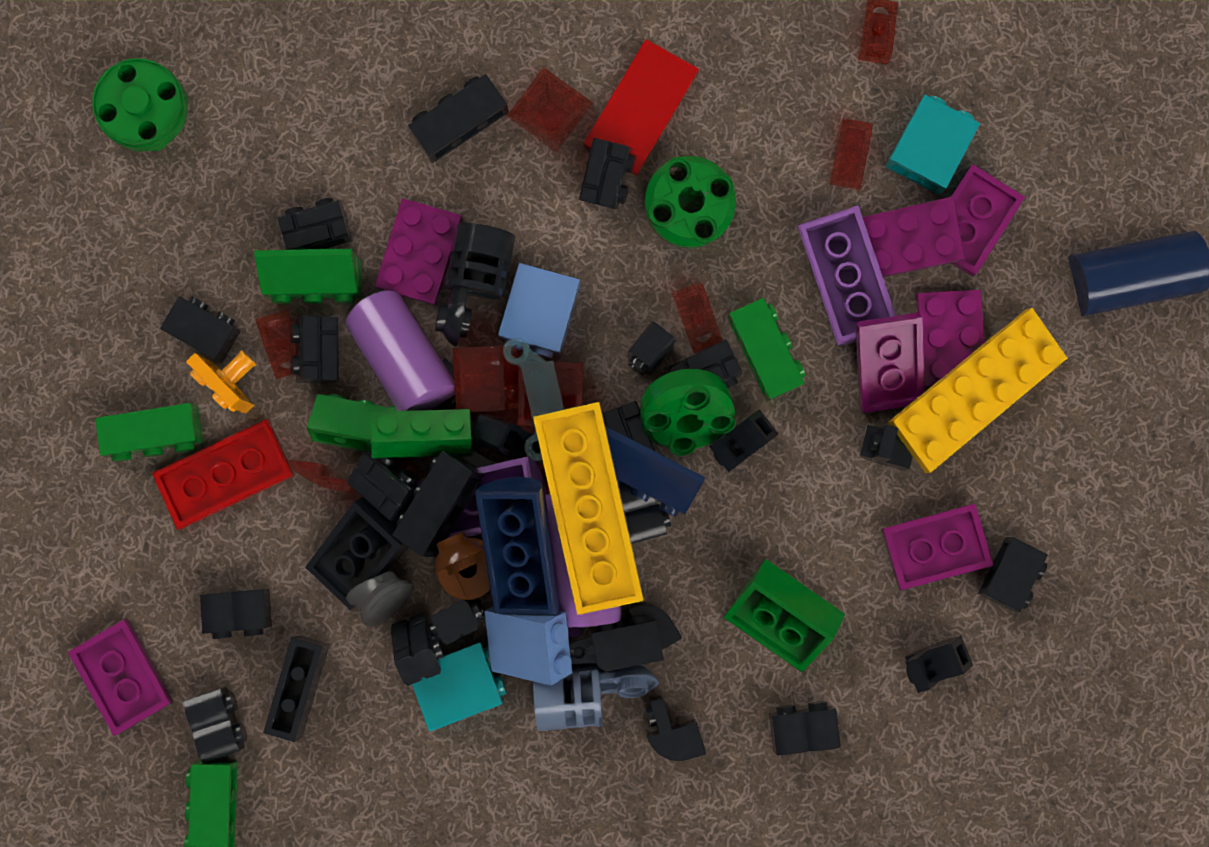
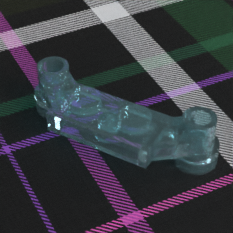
[503,338,565,461]

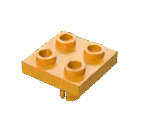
[186,350,257,414]

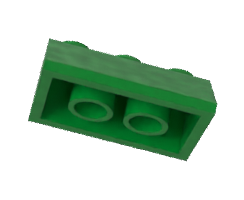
[254,249,362,305]
[723,559,845,672]

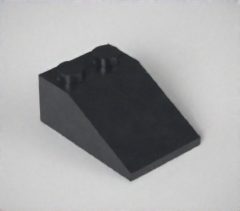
[305,497,408,610]

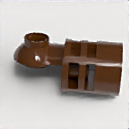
[434,532,491,600]

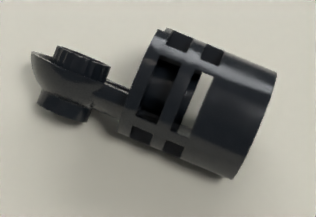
[435,223,516,347]

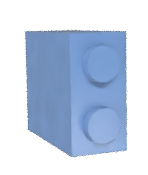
[498,263,580,359]
[484,606,572,686]

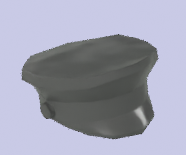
[346,571,413,627]

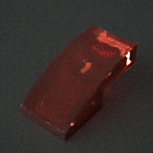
[289,460,355,494]

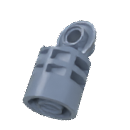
[533,664,659,731]

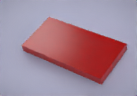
[584,39,699,176]
[152,419,294,530]

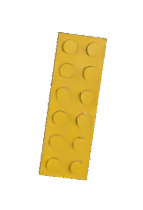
[888,308,1068,473]
[533,402,644,615]

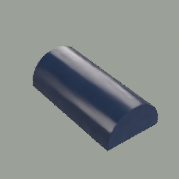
[1068,231,1209,317]
[475,477,560,616]

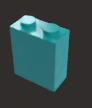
[885,95,981,196]
[412,641,508,732]

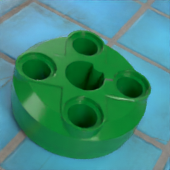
[92,58,188,152]
[644,156,736,249]
[640,369,735,456]

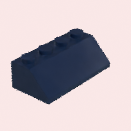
[605,426,705,517]

